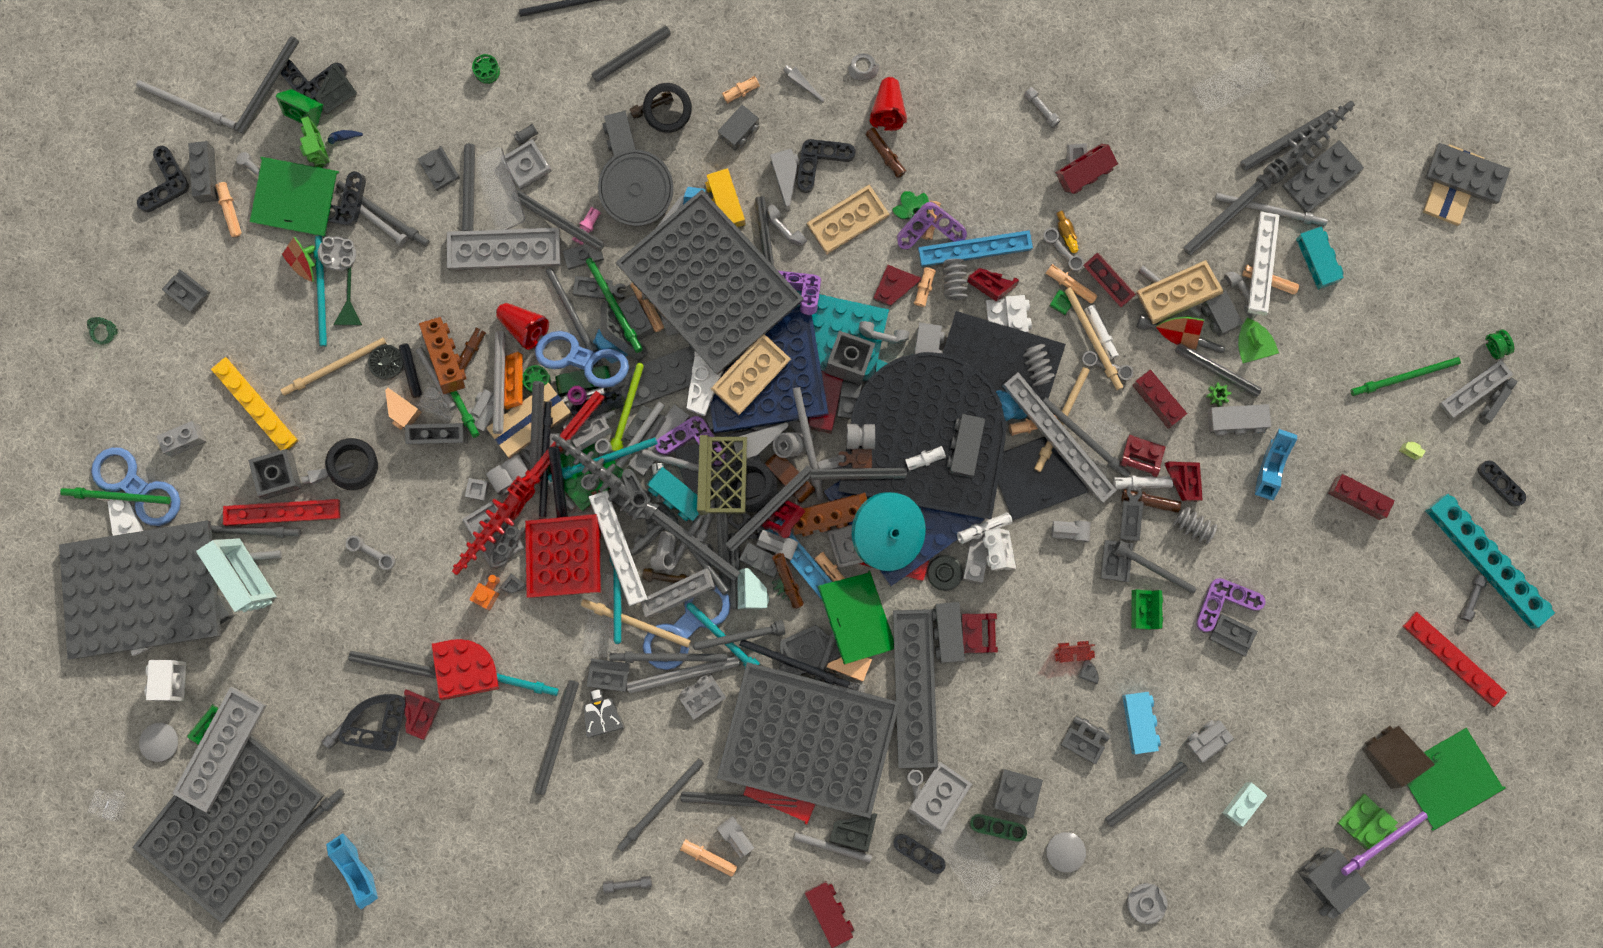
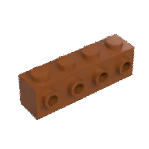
[419,317,467,395]
[793,493,867,537]

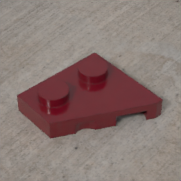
[873,265,921,307]
[967,268,1019,302]
[1164,461,1203,502]
[404,689,441,740]

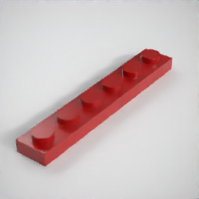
[223,499,340,526]
[1402,612,1507,707]

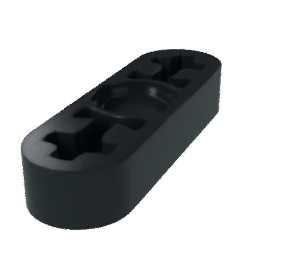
[570,390,625,418]
[1478,460,1526,507]
[893,834,946,874]

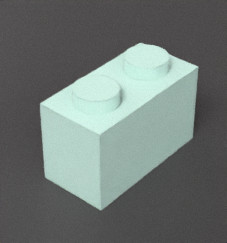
[1222,782,1267,827]

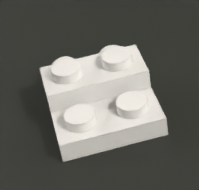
[986,295,1032,332]
[983,528,1016,571]

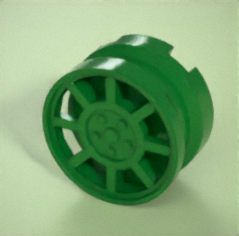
[472,54,500,84]
[1485,329,1515,360]
[523,365,551,393]

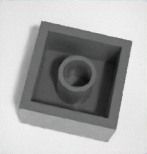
[824,331,875,385]
[248,449,302,500]
[992,769,1043,819]

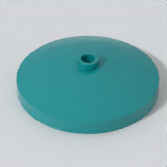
[851,492,926,571]

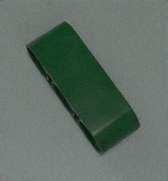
[555,366,611,396]
[969,814,1027,842]

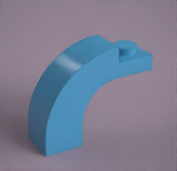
[1255,429,1297,501]

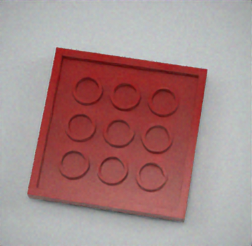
[525,514,601,598]

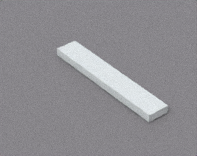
[1247,212,1279,316]
[589,490,647,606]

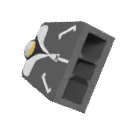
[584,689,625,738]

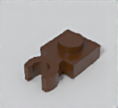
[838,449,872,469]

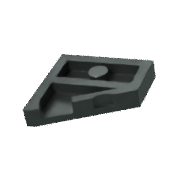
[315,63,357,114]
[829,813,877,852]

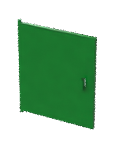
[250,157,339,236]
[818,570,894,665]
[1407,727,1506,831]

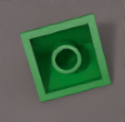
[275,89,323,127]

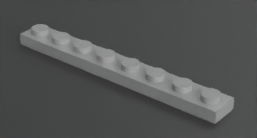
[1002,373,1117,503]

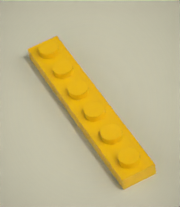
[211,357,298,450]

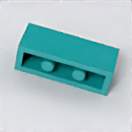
[1296,226,1344,290]
[646,467,699,522]

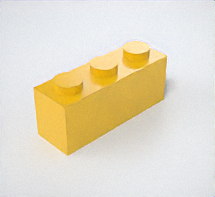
[705,168,746,227]

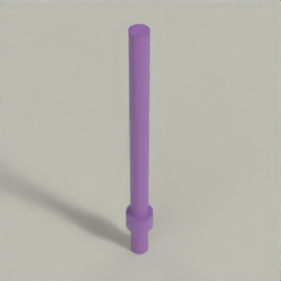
[1341,812,1428,876]

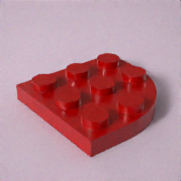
[432,639,499,701]

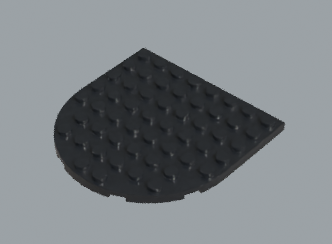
[838,352,1006,520]

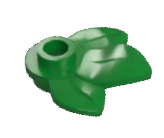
[893,191,929,223]

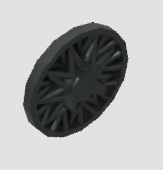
[368,344,403,380]
[927,555,963,591]

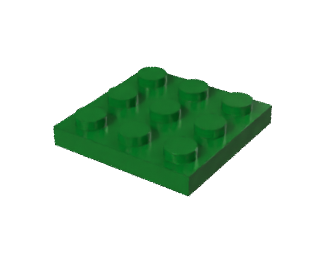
[549,441,623,512]

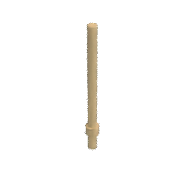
[1065,287,1123,391]
[280,338,387,396]
[1034,367,1090,472]
[581,599,691,648]

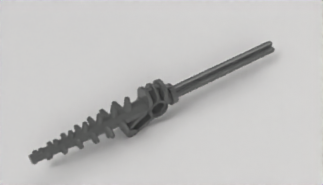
[1183,100,1355,256]
[552,433,741,582]

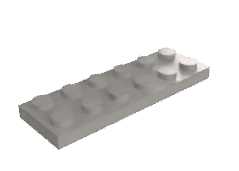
[447,228,561,270]
[172,687,267,812]

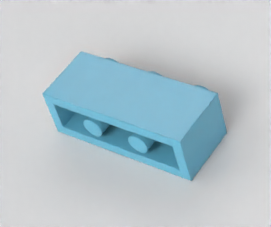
[1122,692,1161,754]

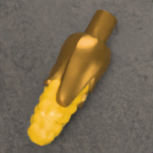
[1056,211,1079,253]

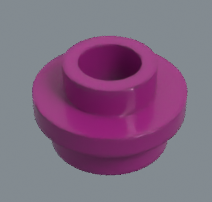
[567,386,587,405]

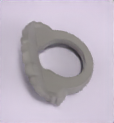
[848,53,879,80]

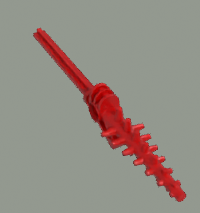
[452,391,605,575]

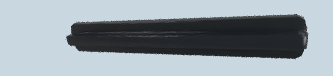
[548,446,568,518]

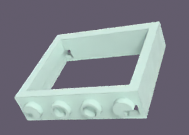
[196,538,277,612]

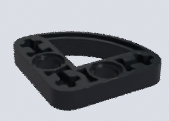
[339,694,405,751]

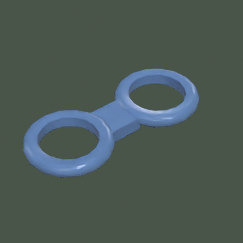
[535,331,629,388]
[91,447,181,526]
[643,585,730,670]

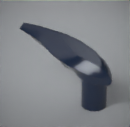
[327,130,363,144]

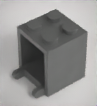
[1297,847,1371,919]

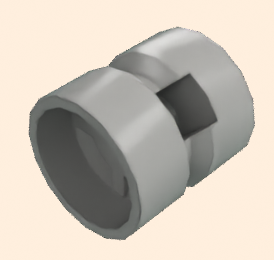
[847,424,875,450]
[773,432,806,458]

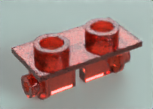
[1053,641,1095,663]

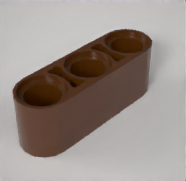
[764,453,815,504]

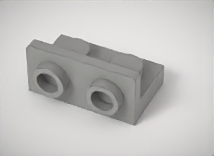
[678,674,726,720]

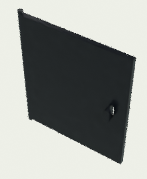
[675,428,766,500]
[998,436,1088,520]

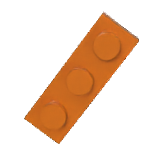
[504,352,523,410]

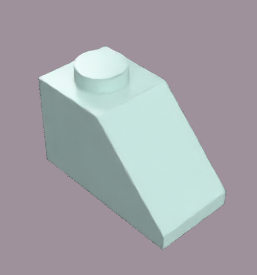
[737,568,769,609]

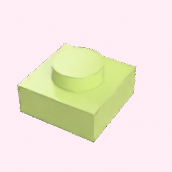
[1399,441,1425,460]

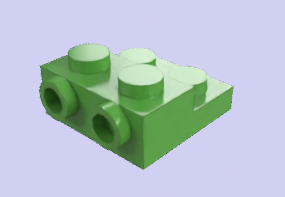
[300,116,330,168]
[1337,794,1398,850]

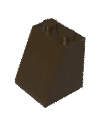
[1362,725,1435,789]

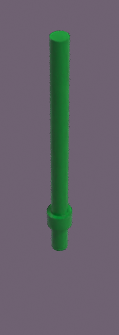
[586,258,642,353]
[1350,357,1461,396]
[450,391,480,438]
[60,487,171,504]

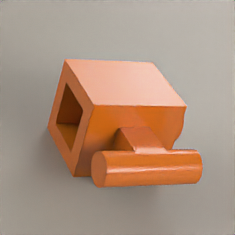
[469,575,500,610]

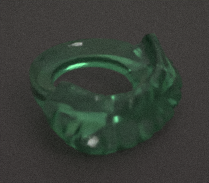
[87,317,118,345]

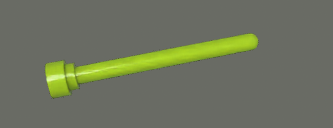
[609,363,644,451]

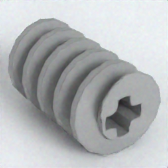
[943,259,968,300]
[1023,344,1055,387]
[1172,507,1217,546]

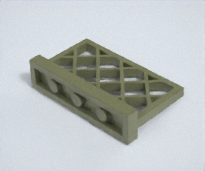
[697,435,747,515]

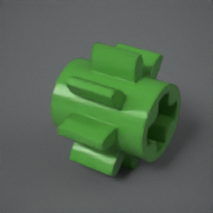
[1206,382,1231,407]

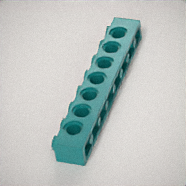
[1425,494,1555,629]

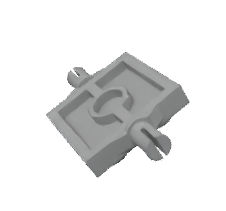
[561,410,616,450]

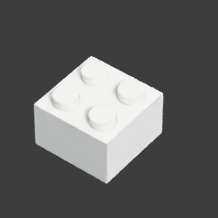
[144,660,186,701]

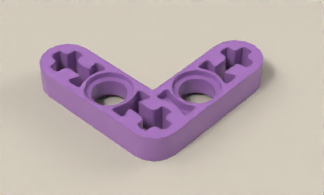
[897,202,967,249]
[778,271,821,315]
[655,416,726,466]
[1196,578,1265,632]

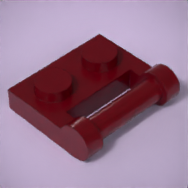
[1120,435,1166,477]
[761,500,806,538]
[962,613,998,653]

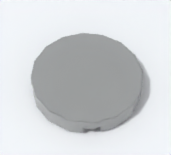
[1127,883,1168,924]

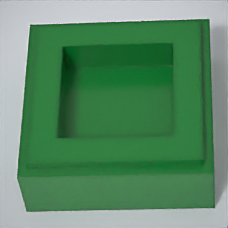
[1049,289,1072,316]

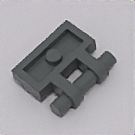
[1060,716,1111,765]

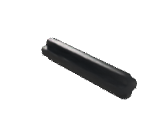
[399,343,422,398]

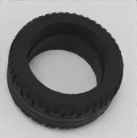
[643,83,692,133]
[325,438,378,490]
[725,460,777,512]

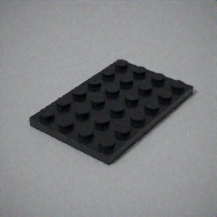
[943,311,1066,400]

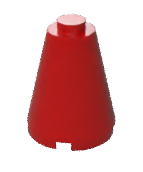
[869,77,907,131]
[496,303,549,350]

